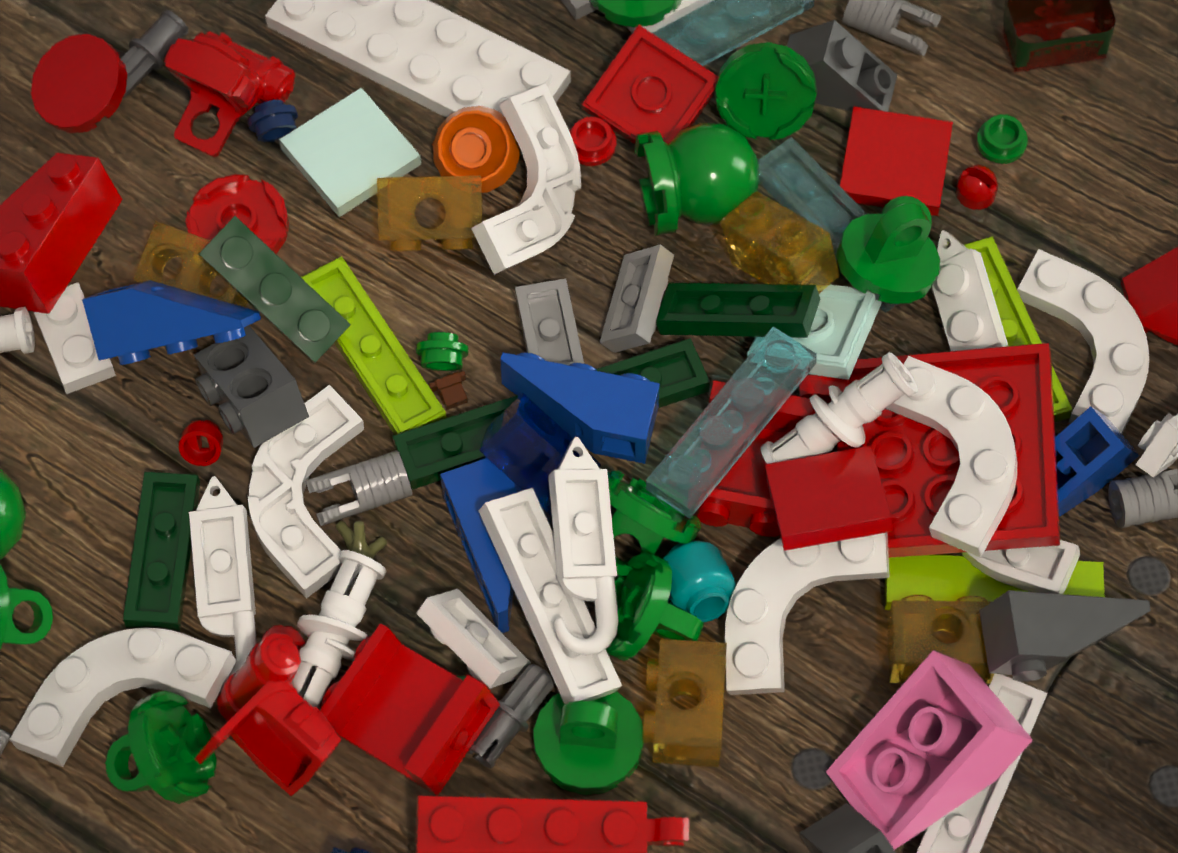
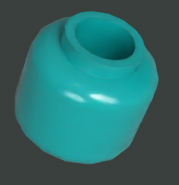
[663,541,736,623]

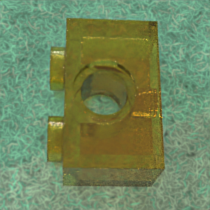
[377,176,483,251]
[887,595,994,684]
[642,639,727,767]

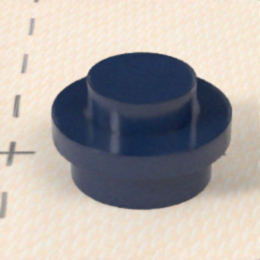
[247,100,298,142]

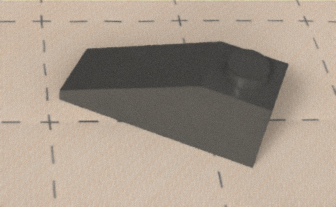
[979,590,1151,682]

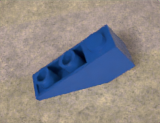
[82,280,261,365]
[500,352,660,464]

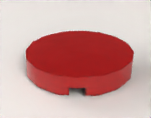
[31,34,128,134]
[185,174,289,254]

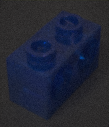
[479,393,601,516]

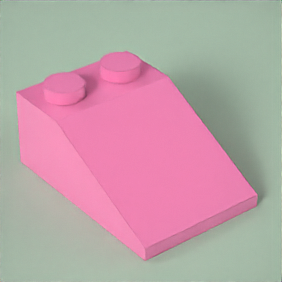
[826,650,1033,850]

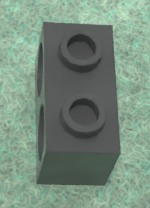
[194,325,309,448]

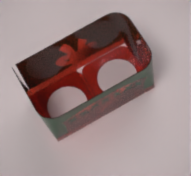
[1003,0,1116,72]

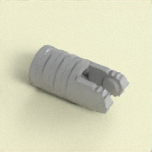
[842,0,942,56]
[305,450,412,526]
[1108,469,1178,528]

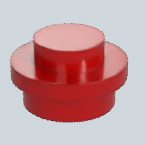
[569,117,616,166]

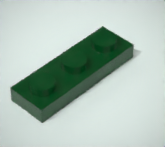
[198,216,351,364]
[656,283,821,338]
[123,472,200,632]

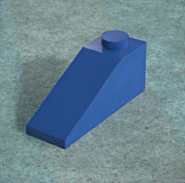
[1055,406,1140,517]
[440,453,526,633]

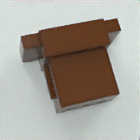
[429,371,468,410]

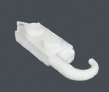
[932,230,1008,351]
[548,437,619,655]
[189,476,257,677]

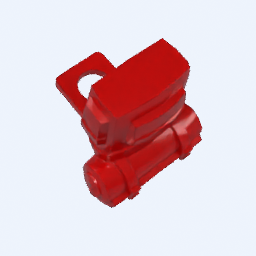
[164,31,295,158]
[195,633,341,796]

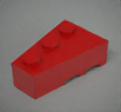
[0,153,122,314]

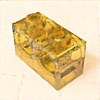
[720,190,840,294]
[133,221,248,308]

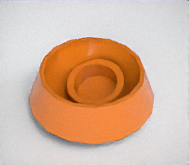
[433,106,520,194]

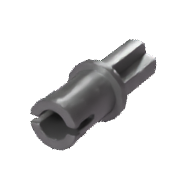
[121,10,188,98]
[467,664,554,769]

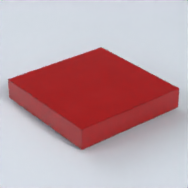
[582,25,718,144]
[838,106,953,216]
[765,446,893,551]

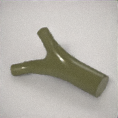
[336,521,387,597]

